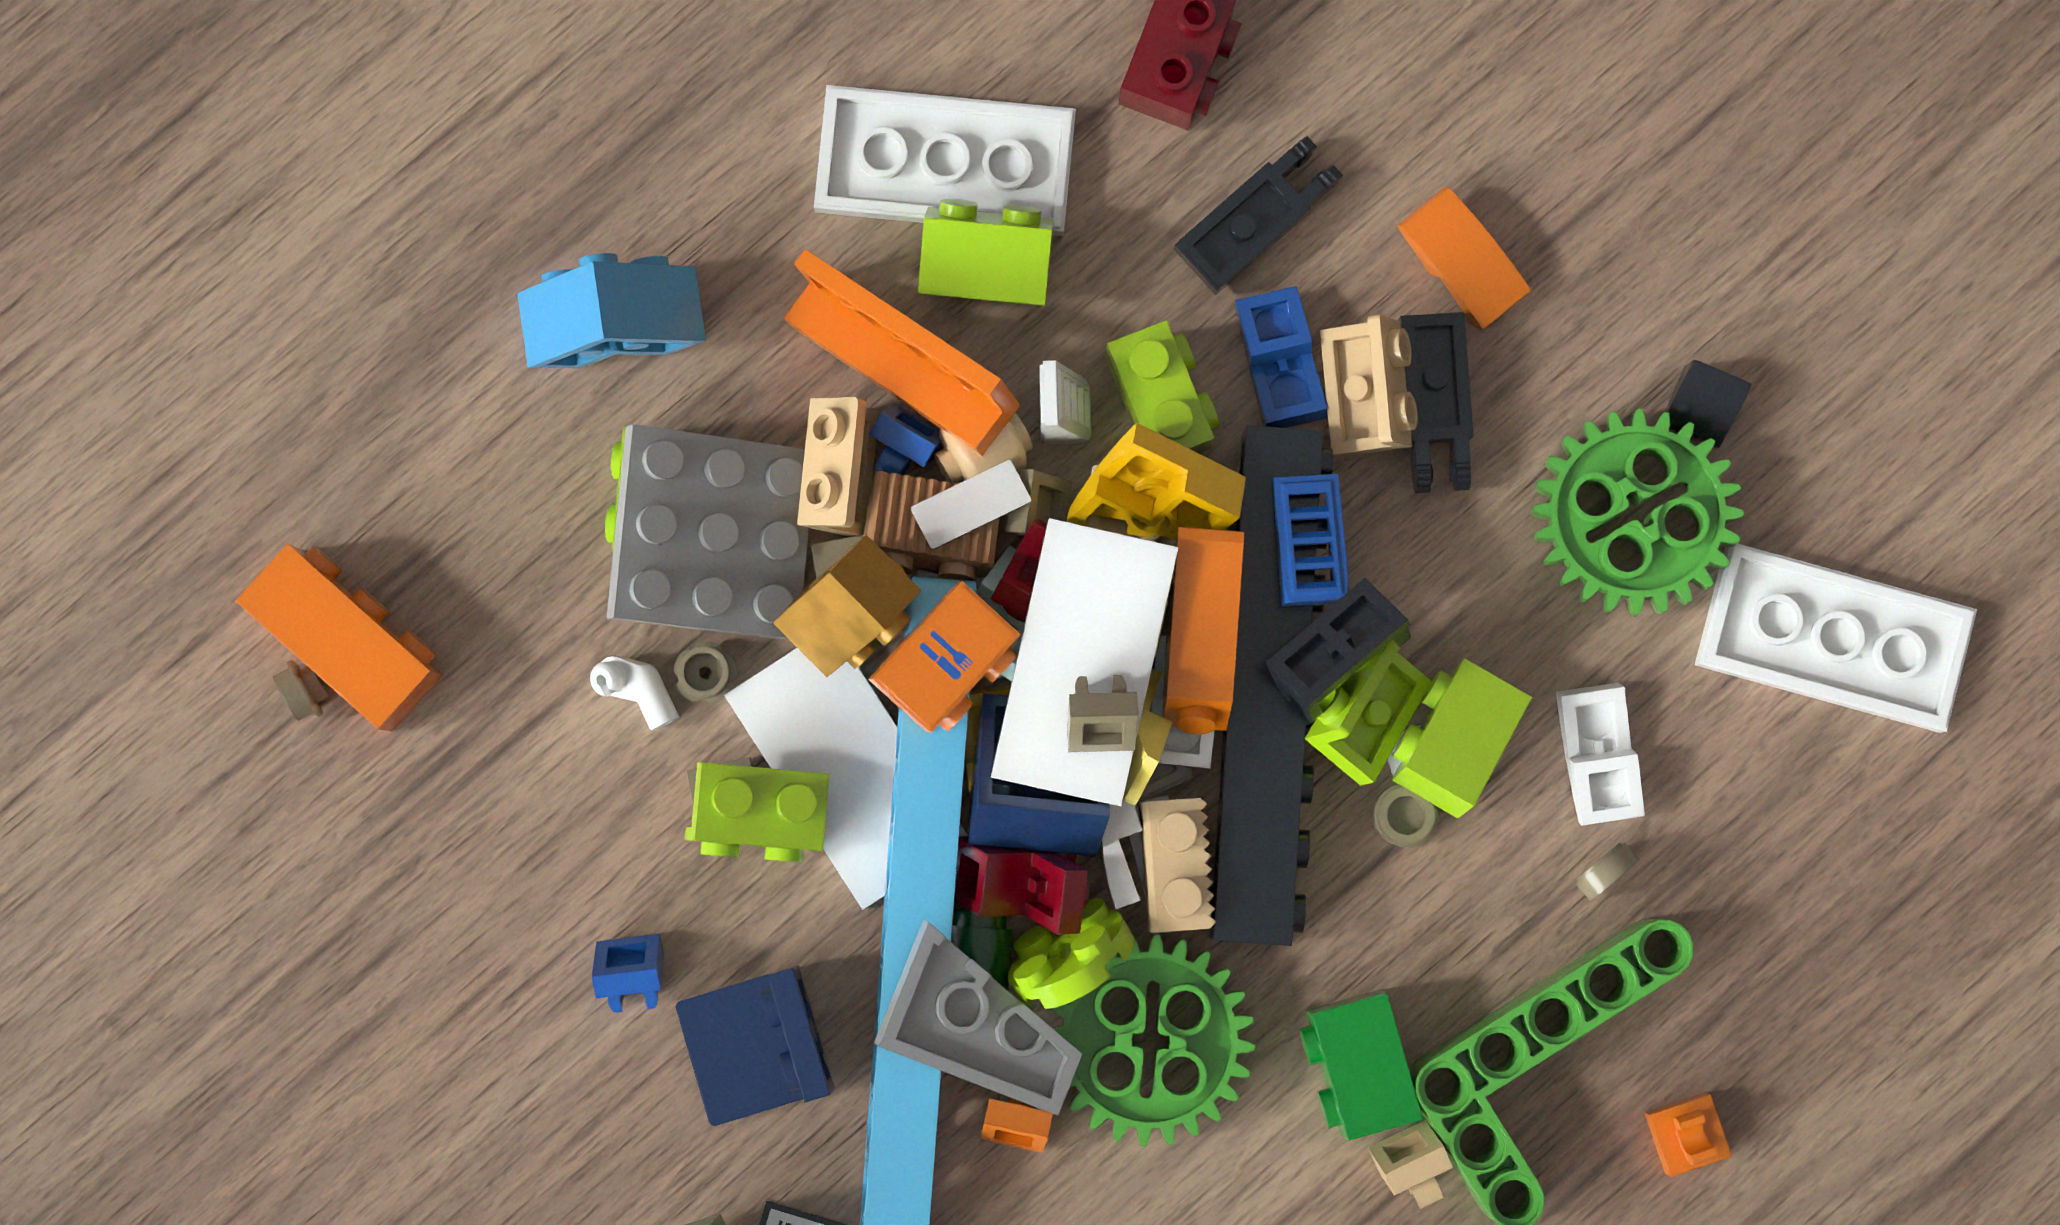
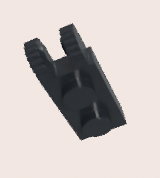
[1174,136,1343,296]
[1398,312,1474,493]

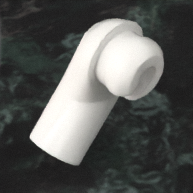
[590,656,680,731]

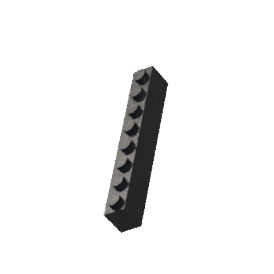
[1210,425,1333,946]

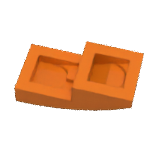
[1397,187,1531,329]

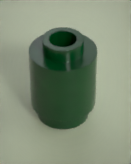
[951,909,1013,991]

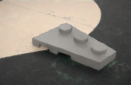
[874,920,1082,1116]

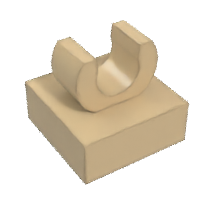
[1368,1120,1453,1209]

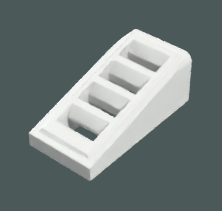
[1039,360,1091,444]

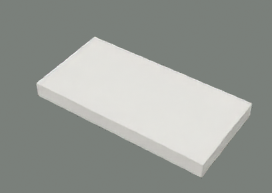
[814,85,1076,236]
[991,518,1178,806]
[1695,544,1977,733]
[724,648,968,910]

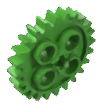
[1531,409,1744,617]
[1050,934,1255,1147]

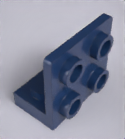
[676,965,835,1126]

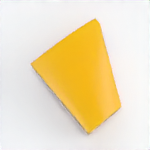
[1067,423,1246,541]

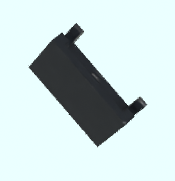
[1266,578,1411,722]

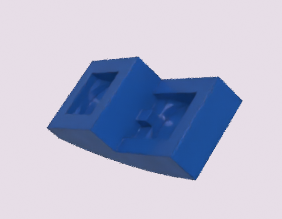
[1235,286,1328,428]

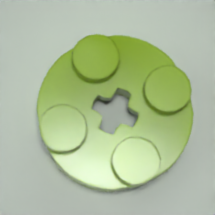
[1008,898,1135,1009]

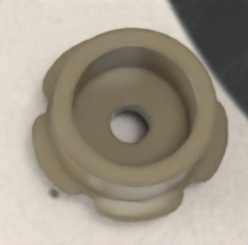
[674,641,737,704]
[273,660,330,721]

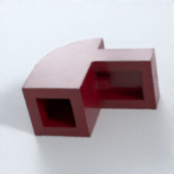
[954,836,1089,935]

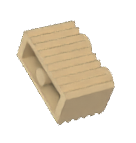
[1139,798,1216,933]

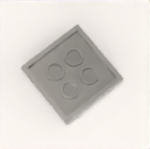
[606,424,809,640]

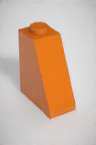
[1162,527,1244,734]

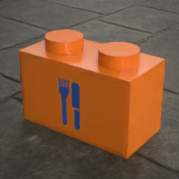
[868,581,1021,733]

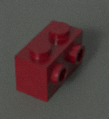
[1118,0,1242,131]

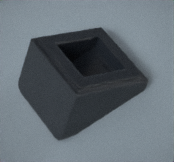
[1665,360,1752,449]

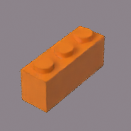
[235,543,443,732]

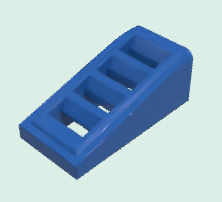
[1273,474,1349,607]

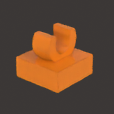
[1645,1092,1732,1177]
[980,1097,1053,1153]

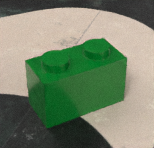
[1299,990,1423,1141]

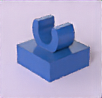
[869,404,942,476]
[592,934,664,1013]

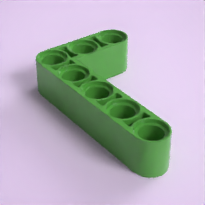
[1409,918,1693,1225]

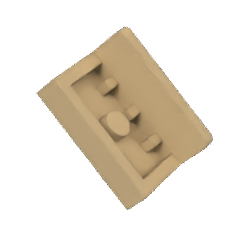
[1320,314,1418,457]
[797,397,879,536]

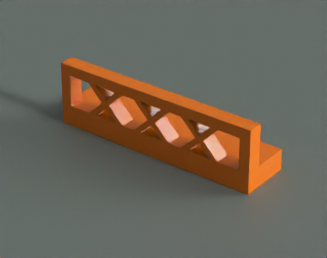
[784,249,1020,456]

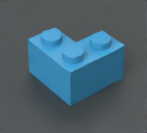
[517,253,706,369]

